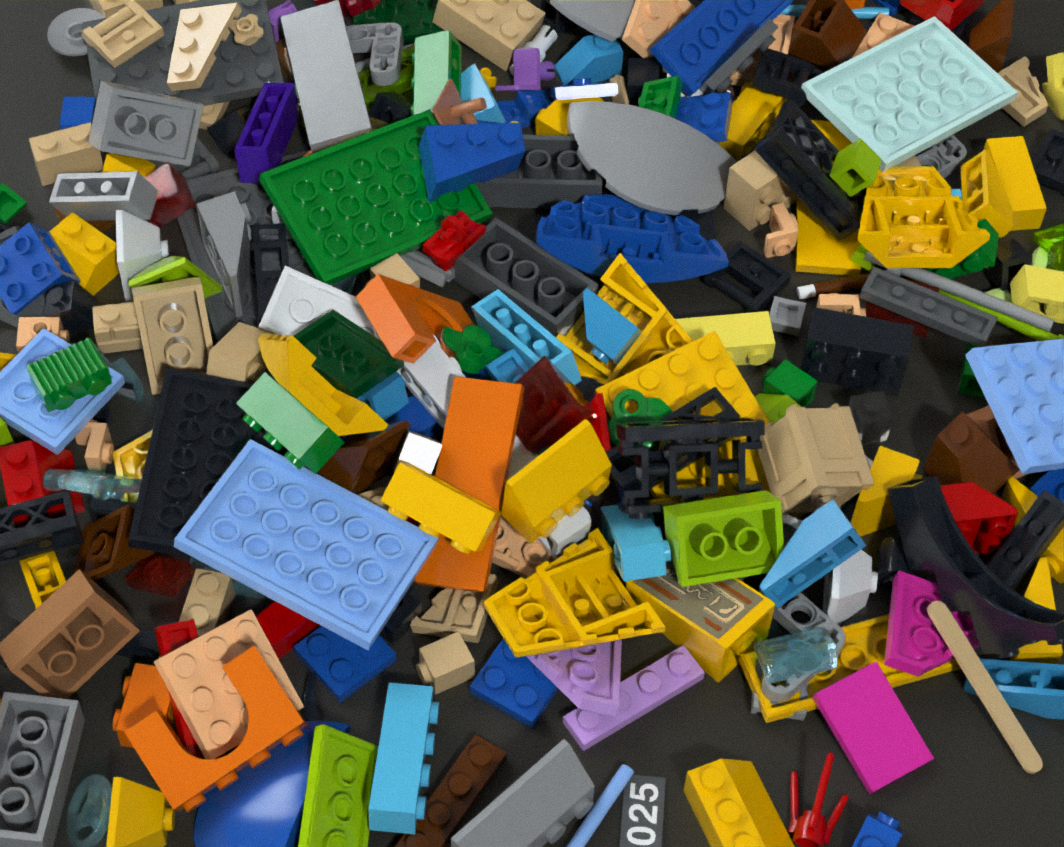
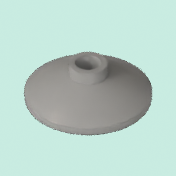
[47,8,104,56]

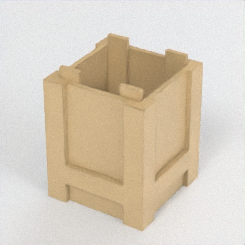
[758,403,874,515]

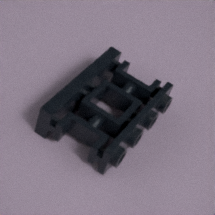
[616,417,765,519]

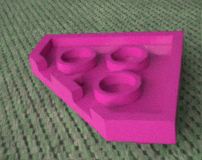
[884,570,979,676]

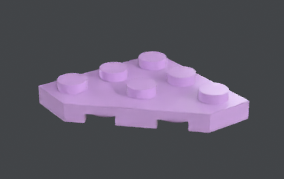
[526,639,622,717]

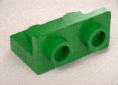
[638,75,683,119]

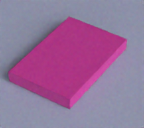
[812,662,934,795]

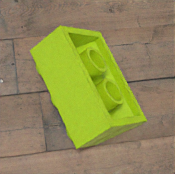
[663,490,784,587]

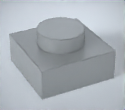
[769,296,806,336]

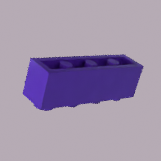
[234,83,300,185]

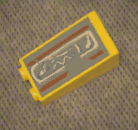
[625,559,776,683]

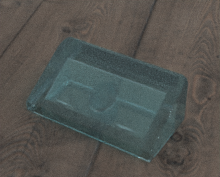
[754,627,838,683]

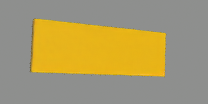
[795,120,861,276]
[738,614,961,723]

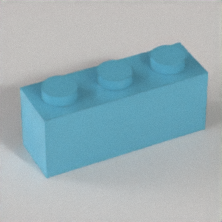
[600,504,671,581]

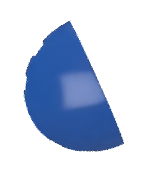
[536,194,729,283]
[193,721,351,847]

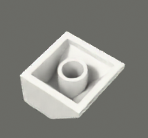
[116,210,170,302]
[823,550,878,625]

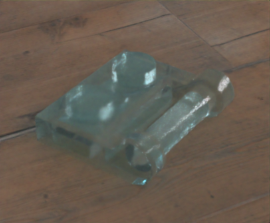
[43,469,141,500]

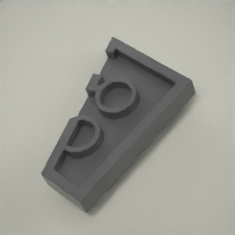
[701,19,778,95]

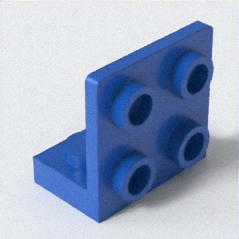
[0,223,81,315]

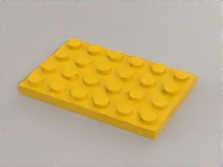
[594,331,809,518]

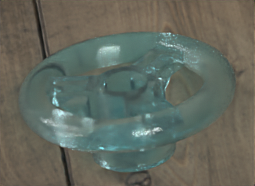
[66,774,112,847]

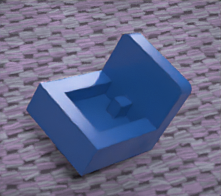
[852,811,905,847]

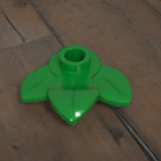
[442,325,505,374]
[608,389,673,452]

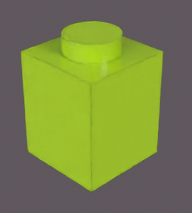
[829,138,882,197]

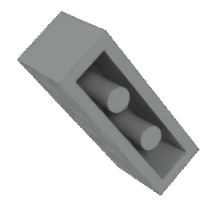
[49,171,159,221]

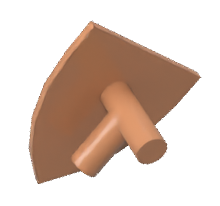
[432,79,487,125]

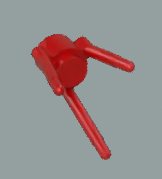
[788,752,849,847]

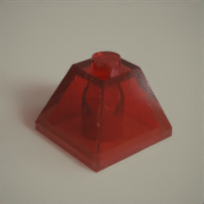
[515,356,599,452]

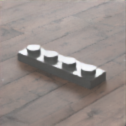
[859,267,998,347]

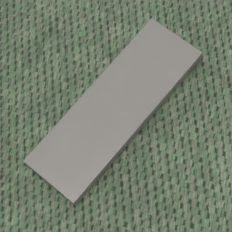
[280,0,373,152]

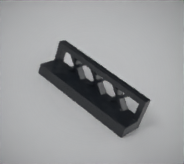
[606,387,740,500]
[0,490,84,566]

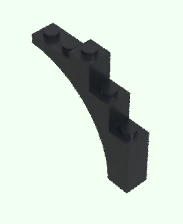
[887,476,1064,658]

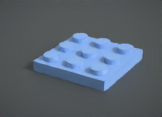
[0,328,125,455]

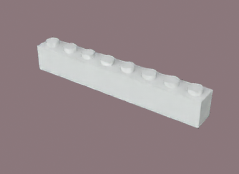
[396,334,592,560]

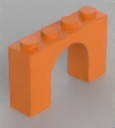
[356,274,474,371]
[124,646,308,813]

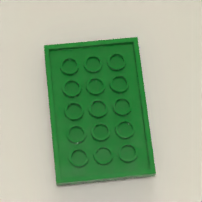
[259,109,493,285]

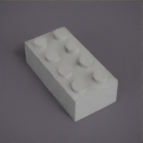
[0,692,85,847]

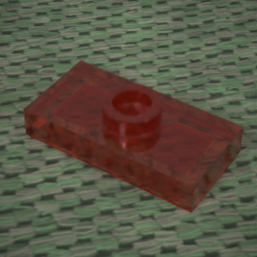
[125,555,195,597]

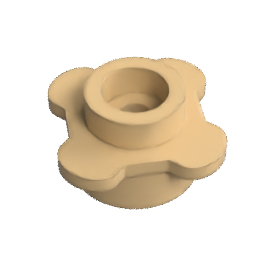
[229,14,264,46]

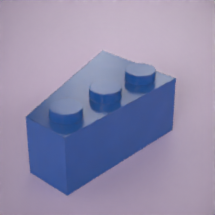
[418,123,526,202]

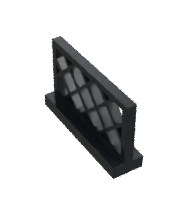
[755,98,867,241]

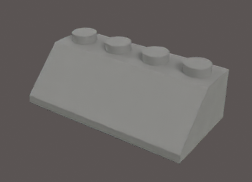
[451,739,595,847]

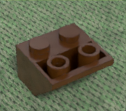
[788,0,867,69]

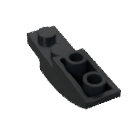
[252,223,289,324]

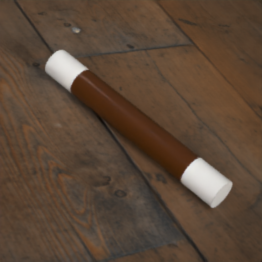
[796,270,887,300]

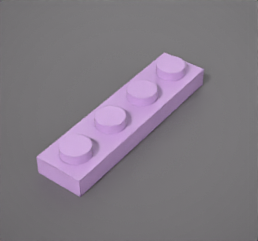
[563,645,705,751]

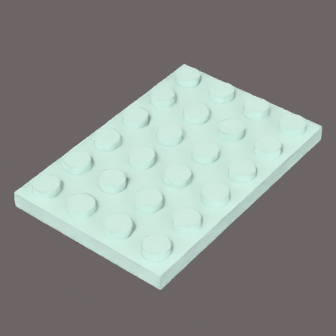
[801,16,1018,172]

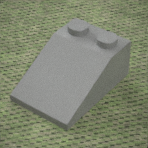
[88,80,204,167]
[197,192,253,317]

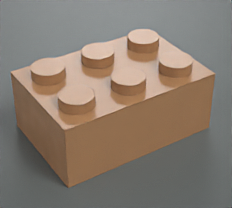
[0,569,140,699]

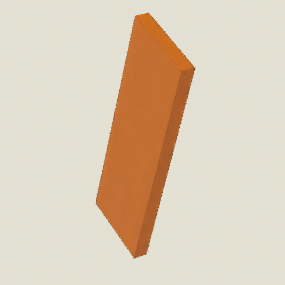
[414,377,524,594]

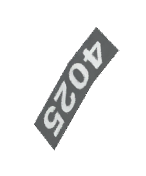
[619,775,666,847]

